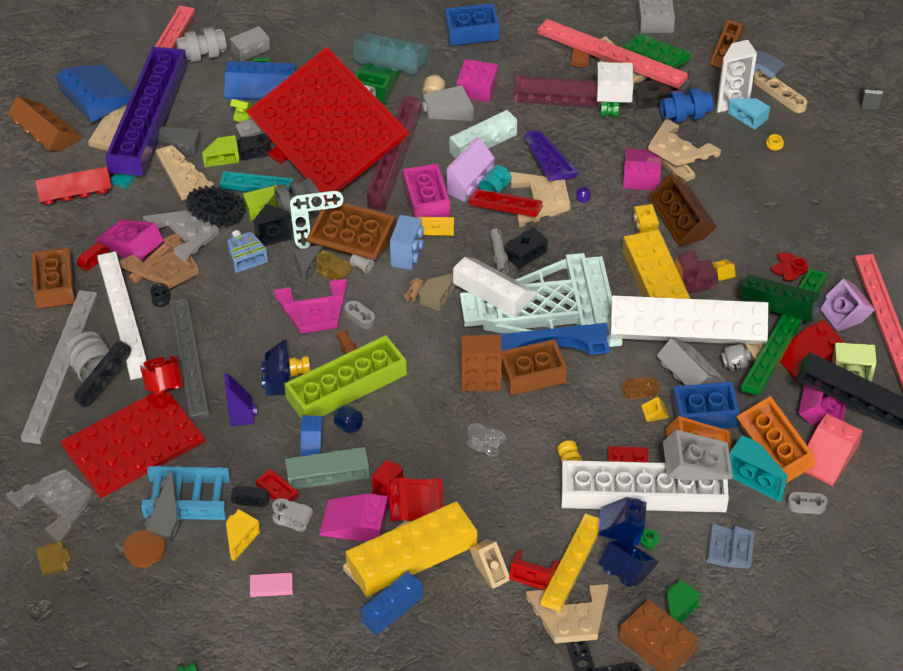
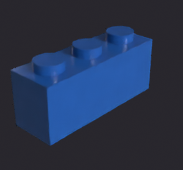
[361,571,423,636]

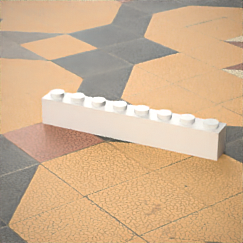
[98,251,147,380]

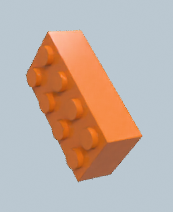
[736,396,816,483]

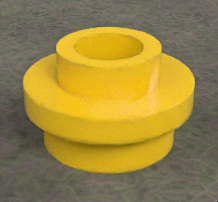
[766,134,784,150]

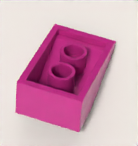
[623,148,661,190]
[95,219,164,261]
[320,493,388,542]

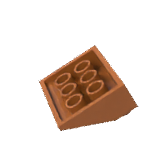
[306,199,396,260]

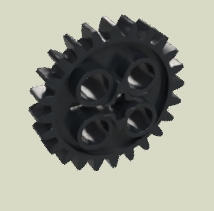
[186,185,245,226]

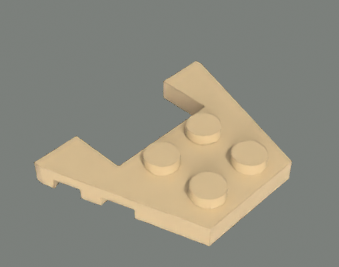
[648,119,721,166]
[510,172,570,227]
[526,584,608,643]

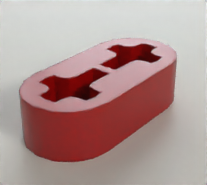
[77,242,109,271]

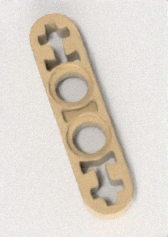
[753,70,807,113]

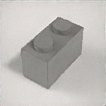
[230,26,270,61]

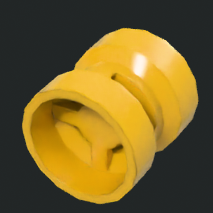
[289,356,310,377]
[557,440,582,462]

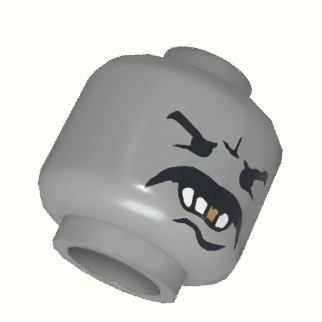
[722,344,751,371]

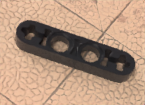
[74,341,131,407]

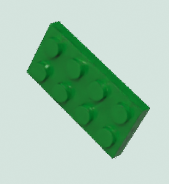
[621,33,691,69]

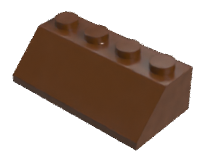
[647,172,717,247]

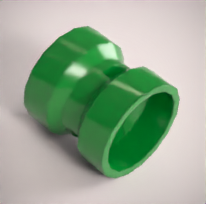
[601,101,619,117]

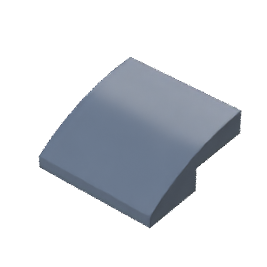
[754,50,785,79]
[706,524,755,568]

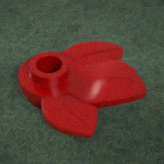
[771,253,808,281]

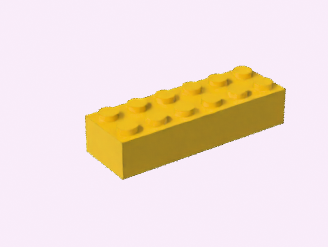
[622,230,690,299]
[345,501,477,597]

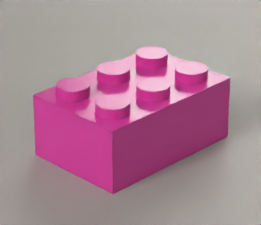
[403,164,450,218]

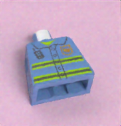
[227,230,268,273]

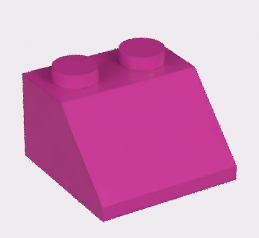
[798,385,847,426]

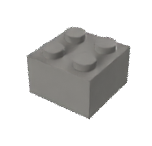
[637,0,675,34]

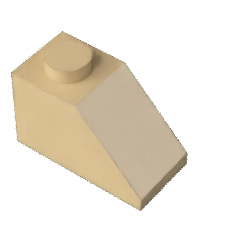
[469,539,510,589]

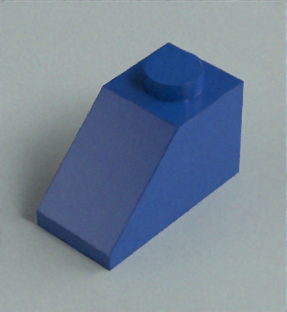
[300,415,324,457]

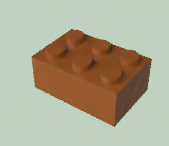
[31,247,75,309]
[461,335,502,392]
[501,339,567,396]
[619,599,698,671]

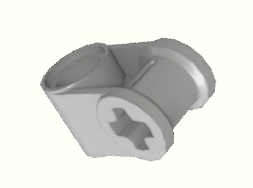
[272,498,313,532]

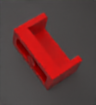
[509,550,559,590]

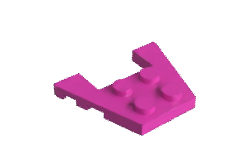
[274,279,347,334]

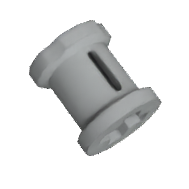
[350,254,374,274]

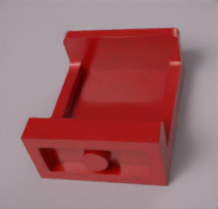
[388,478,444,521]

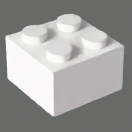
[597,62,633,102]

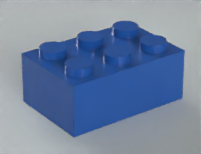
[444,3,500,46]
[672,382,740,429]

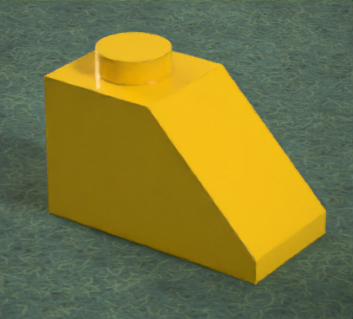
[226,509,260,561]

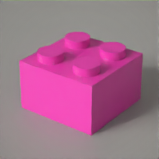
[457,59,498,102]

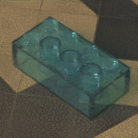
[352,32,429,74]

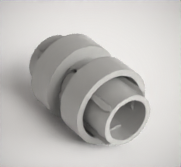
[176,27,227,63]

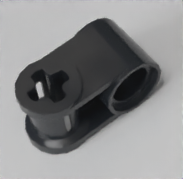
[237,133,272,161]

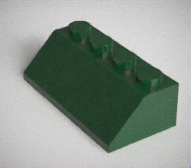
[741,274,826,322]

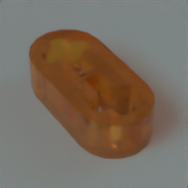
[622,377,659,399]

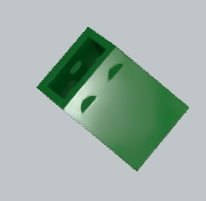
[355,62,402,104]

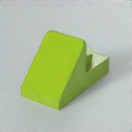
[230,99,254,122]

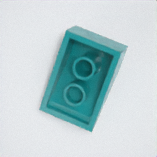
[730,435,788,502]

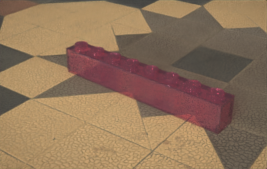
[367,96,421,211]

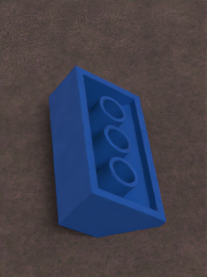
[224,61,296,101]

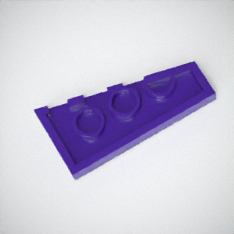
[524,130,579,181]

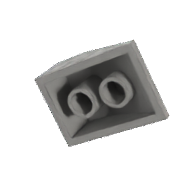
[663,430,733,481]

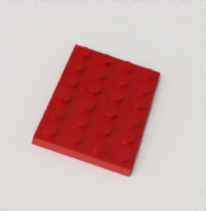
[60,389,205,499]

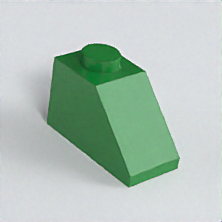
[666,580,701,624]

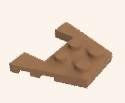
[120,233,199,289]

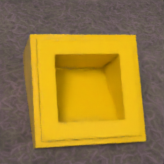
[710,259,736,281]
[641,397,669,422]

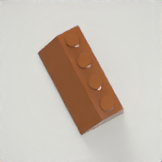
[8,96,83,151]

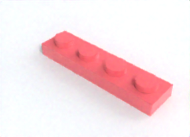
[155,5,196,48]

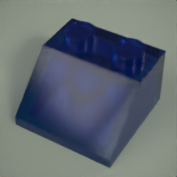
[261,340,290,396]
[598,497,647,546]
[598,540,659,587]

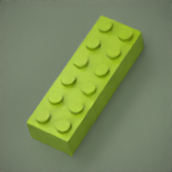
[284,335,407,419]

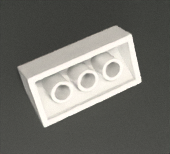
[716,40,757,113]
[453,257,537,317]

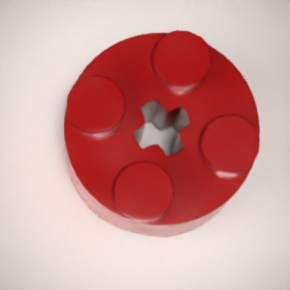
[140,355,183,395]

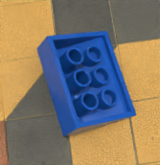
[55,65,132,123]

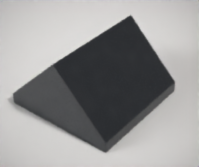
[253,204,292,246]

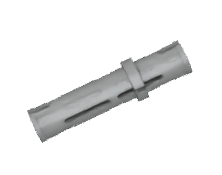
[490,228,509,275]

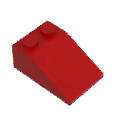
[780,320,845,382]

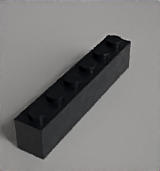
[796,352,903,430]

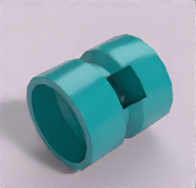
[479,165,512,193]

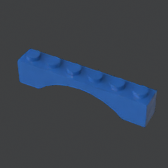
[496,323,610,355]

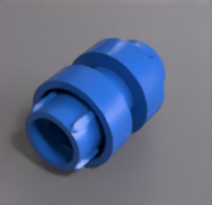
[660,87,713,123]

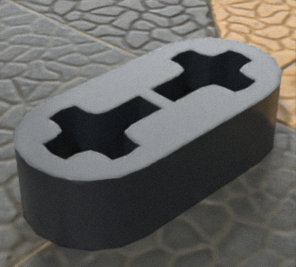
[230,486,270,507]

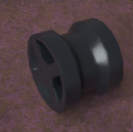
[150,283,170,307]

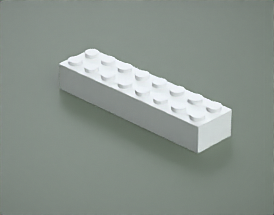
[610,296,768,345]
[562,460,729,512]

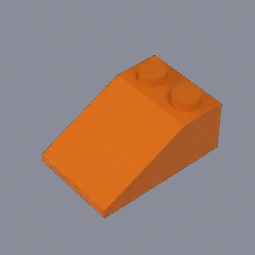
[666,416,732,454]

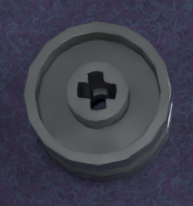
[274,180,310,223]

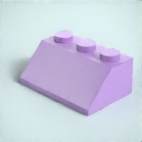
[447,137,495,202]

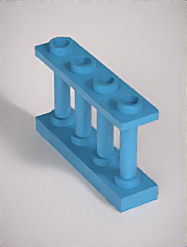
[141,466,230,520]

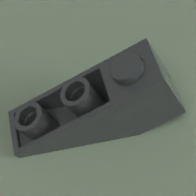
[145,472,180,542]

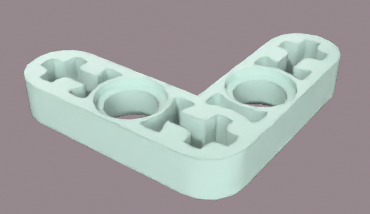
[290,191,343,249]

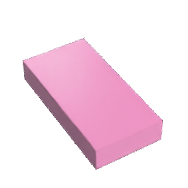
[250,573,293,597]

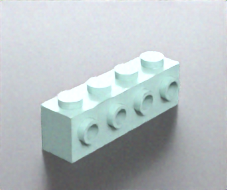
[449,110,517,159]

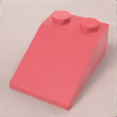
[805,413,863,486]

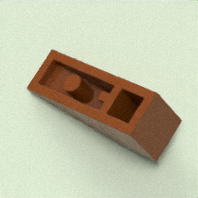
[709,19,745,69]

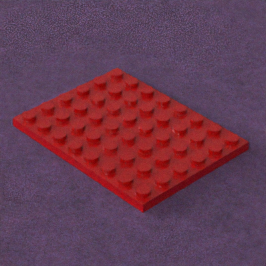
[246,47,410,201]

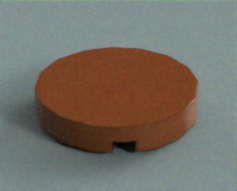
[123,530,166,568]

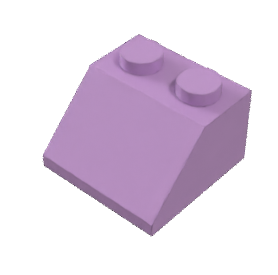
[821,278,875,331]

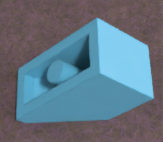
[728,98,770,130]

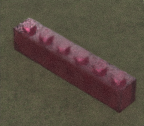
[514,76,602,108]

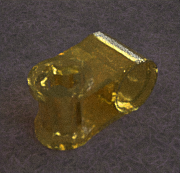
[316,251,352,281]

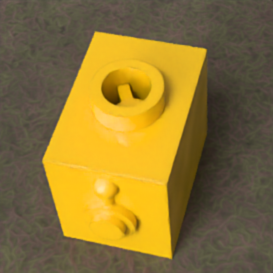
[633,204,659,234]

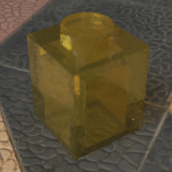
[36,542,70,576]

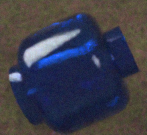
[334,404,363,433]

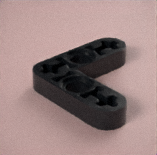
[567,641,641,671]

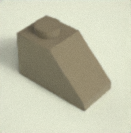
[418,273,457,312]

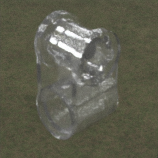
[466,423,506,456]

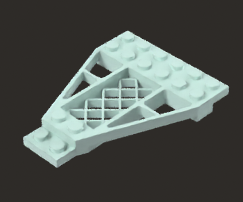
[460,253,622,347]

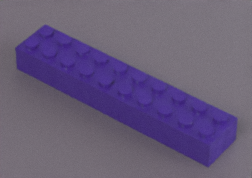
[105,46,187,176]

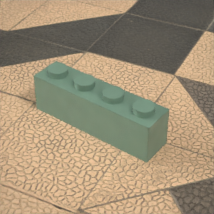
[285,447,370,489]

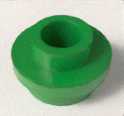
[639,529,660,549]

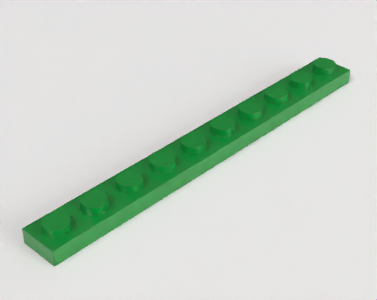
[742,269,827,396]

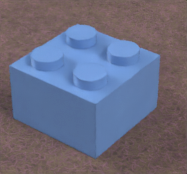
[390,215,425,270]

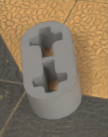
[345,301,375,329]
[787,492,828,514]

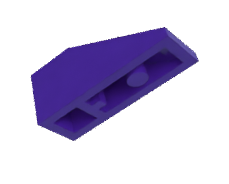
[224,373,258,426]

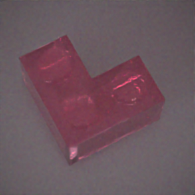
[675,251,718,294]

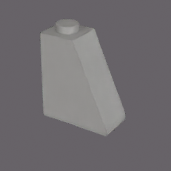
[421,85,474,121]

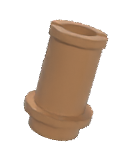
[404,278,424,302]

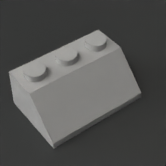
[657,338,727,385]

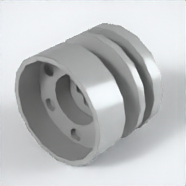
[64,331,115,383]

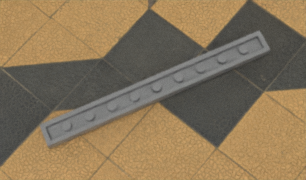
[21,290,98,444]

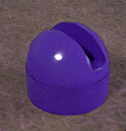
[576,187,591,203]

